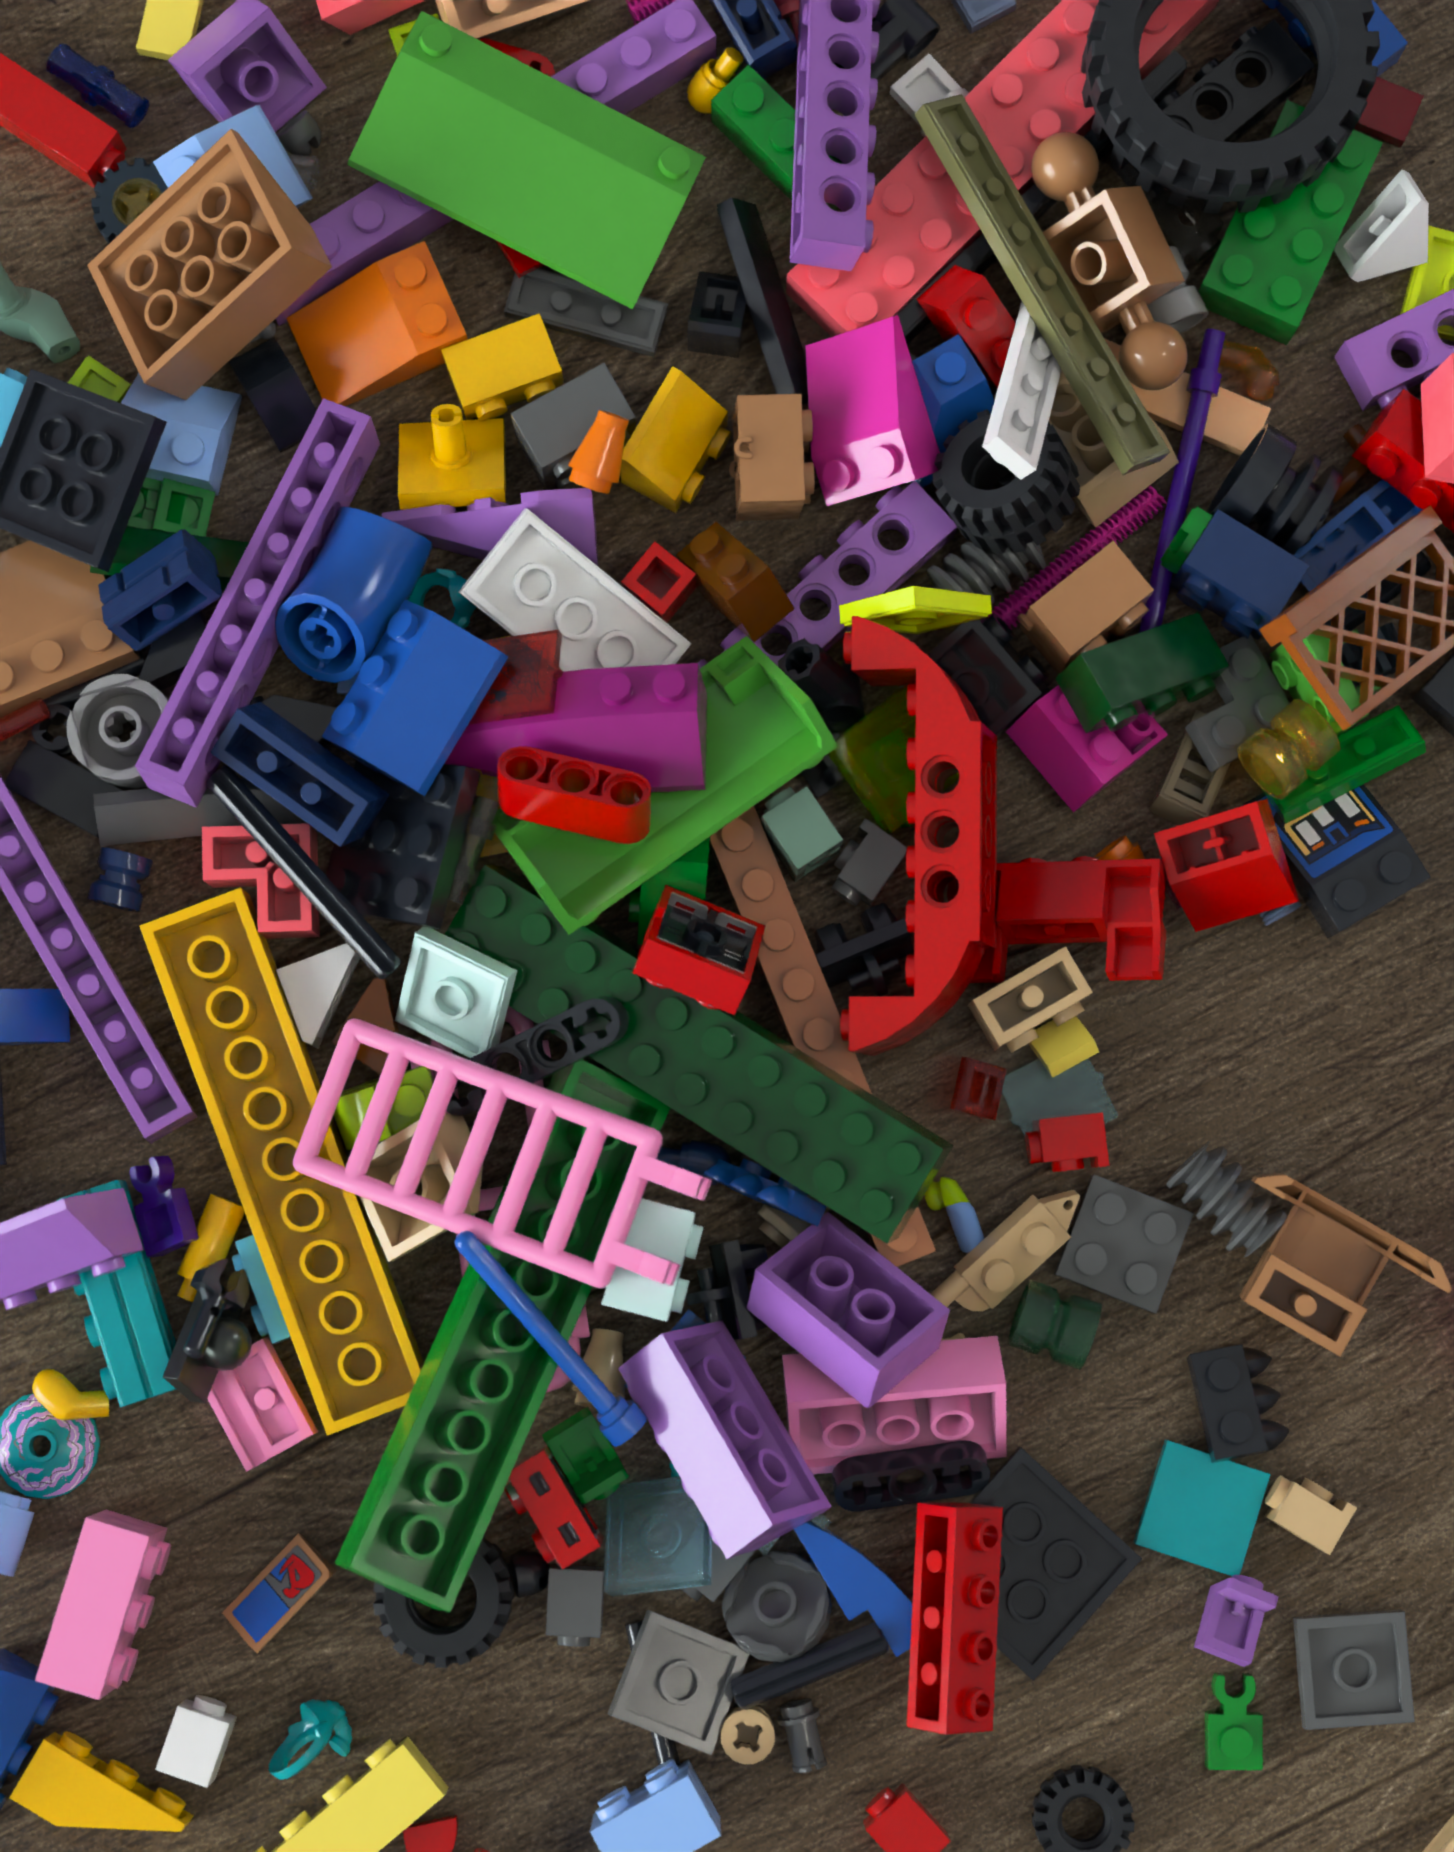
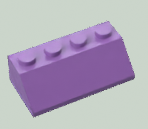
[0,1188,144,1310]
[618,1321,832,1559]

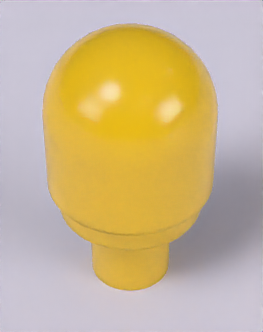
[687,47,744,114]

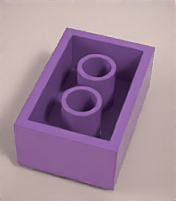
[746,1212,950,1409]

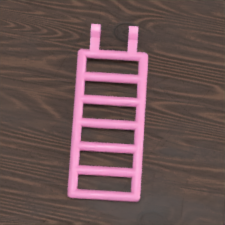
[293,1018,712,1288]

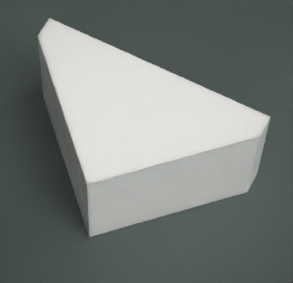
[1334,169,1429,282]
[276,943,360,1048]

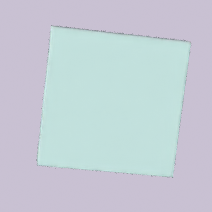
[395,927,517,1058]

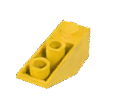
[9,1731,194,1832]

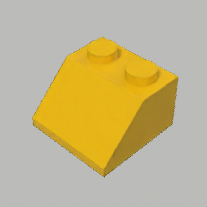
[620,366,732,513]

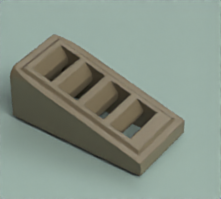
[1149,709,1230,825]

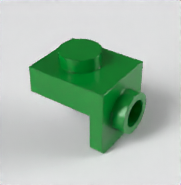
[542,1406,628,1504]

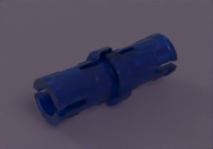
[46,43,150,128]

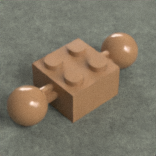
[1031,132,1188,390]

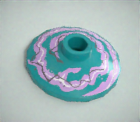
[0,1393,100,1499]

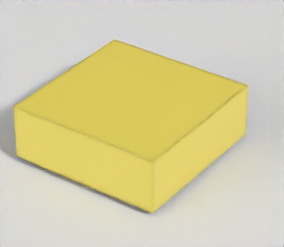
[1029,1016,1099,1078]

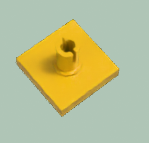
[398,404,506,510]

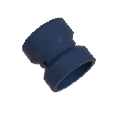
[87,847,153,913]

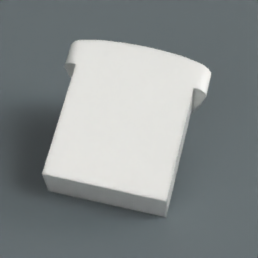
[890,53,968,137]

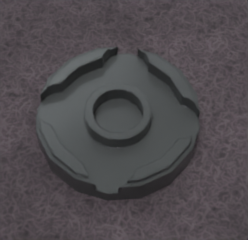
[722,1551,832,1662]

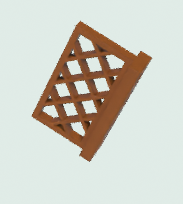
[1259,505,1454,730]

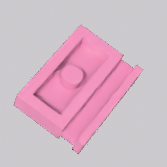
[207,1337,319,1472]

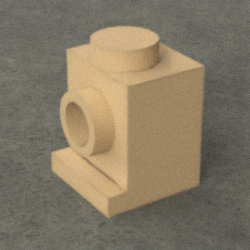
[1264,1475,1357,1555]

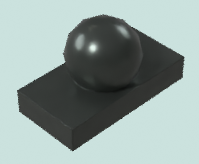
[163,1284,252,1403]

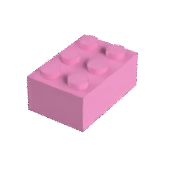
[35,1510,171,1700]

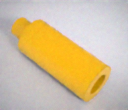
[177,1194,245,1302]

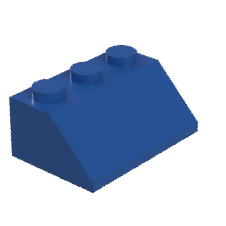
[321,599,508,796]
[0,1648,60,1810]

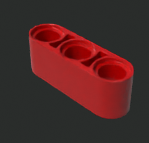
[497,746,651,844]

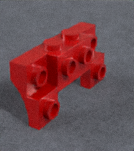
[947,856,1167,983]

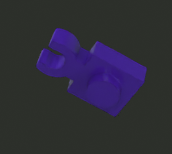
[130,1156,199,1258]

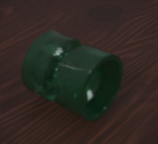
[1007,1280,1102,1370]

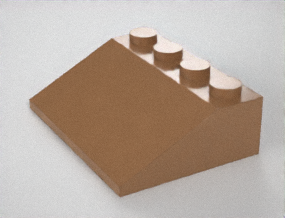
[87,129,332,400]
[0,540,141,718]

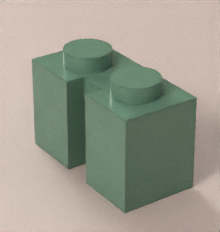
[761,786,843,882]

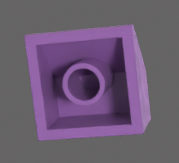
[168,0,327,132]

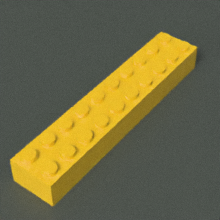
[139,887,424,1436]

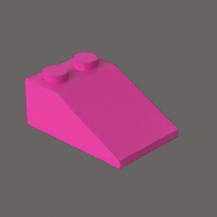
[806,315,940,506]

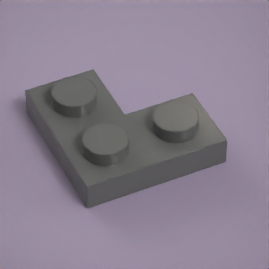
[1185,635,1302,773]

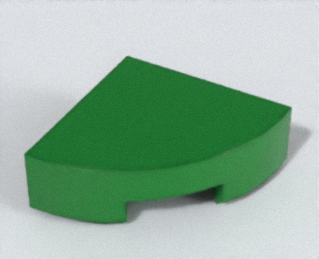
[1160,506,1213,574]

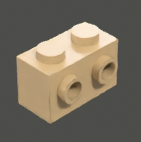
[968,946,1093,1053]

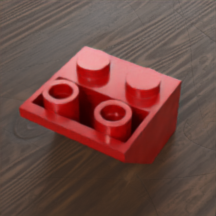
[1154,799,1299,932]

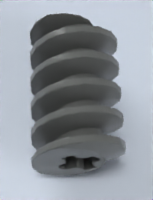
[926,541,1047,605]
[1166,1141,1287,1258]

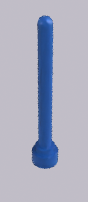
[455,1231,647,1447]

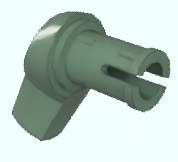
[0,262,80,363]

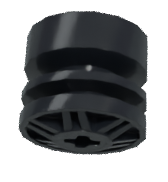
[1207,424,1344,555]

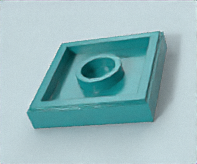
[1133,1439,1271,1576]

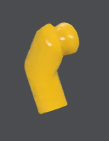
[32,1369,109,1420]

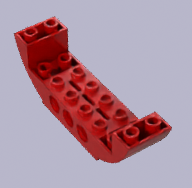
[840,616,997,1056]

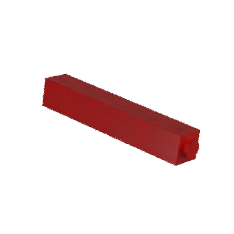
[0,53,127,188]

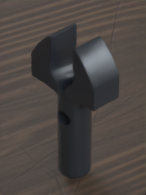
[183,1259,250,1359]

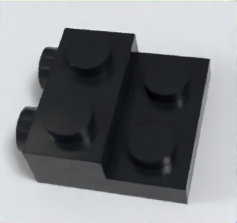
[899,613,1050,736]

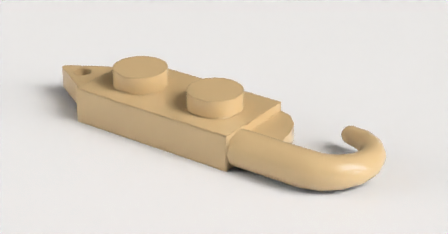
[930,1190,1080,1341]

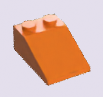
[286,241,468,406]

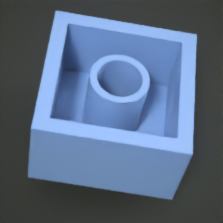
[590,1759,721,1852]

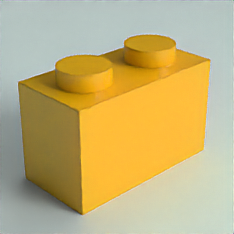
[441,313,564,421]

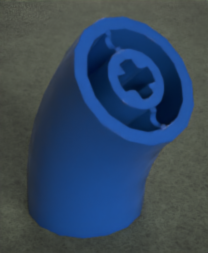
[275,506,433,683]

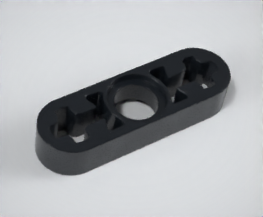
[831,1441,990,1512]

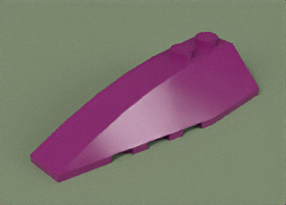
[444,663,707,793]

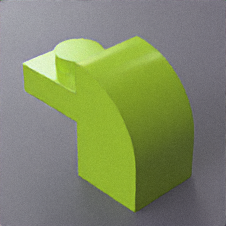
[334,1066,434,1150]

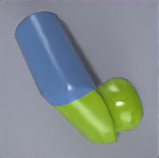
[924,1177,984,1253]

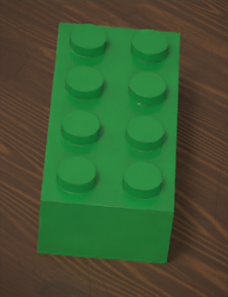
[1198,100,1383,345]

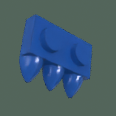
[703,1158,826,1227]

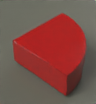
[402,1815,458,1852]

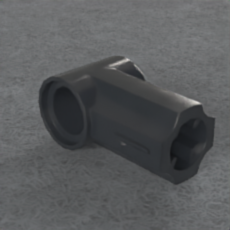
[835,0,940,81]
[778,638,865,732]

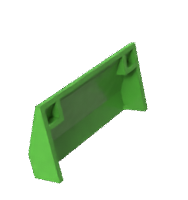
[347,11,706,309]
[485,636,838,935]

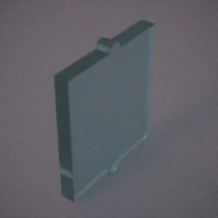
[995,1058,1119,1138]

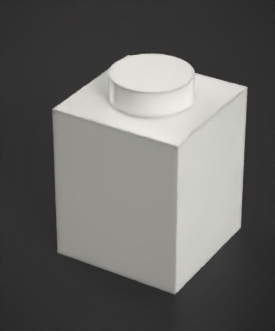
[155,1695,237,1788]

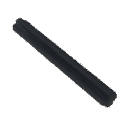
[206,766,401,980]

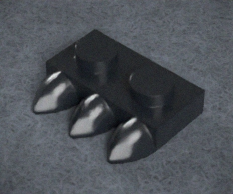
[1187,1344,1290,1463]

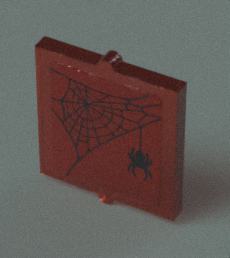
[468,630,563,725]

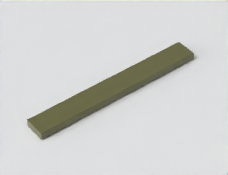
[914,94,1170,475]

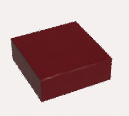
[1354,77,1424,148]

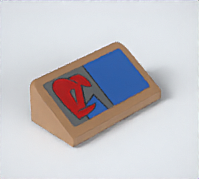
[222,1533,337,1654]

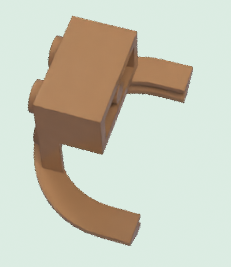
[1239,1172,1452,1356]

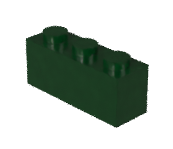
[1055,612,1229,733]

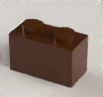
[676,522,795,642]

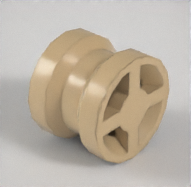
[721,1705,775,1764]

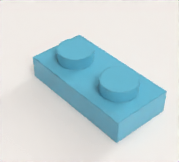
[232,1235,291,1344]

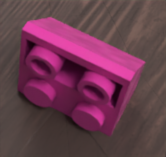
[1006,685,1168,812]

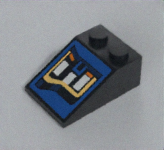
[1244,784,1431,938]

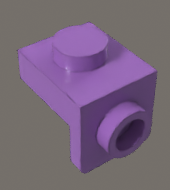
[1194,1575,1278,1667]

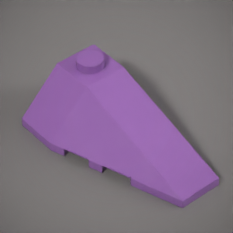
[382,488,598,566]

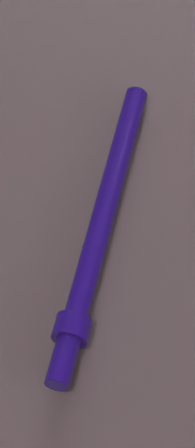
[1138,329,1226,633]

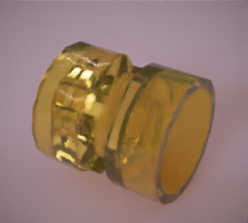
[1237,699,1340,800]

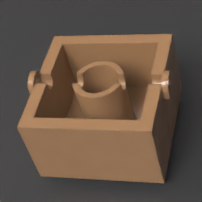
[729,394,815,521]
[1017,541,1154,675]

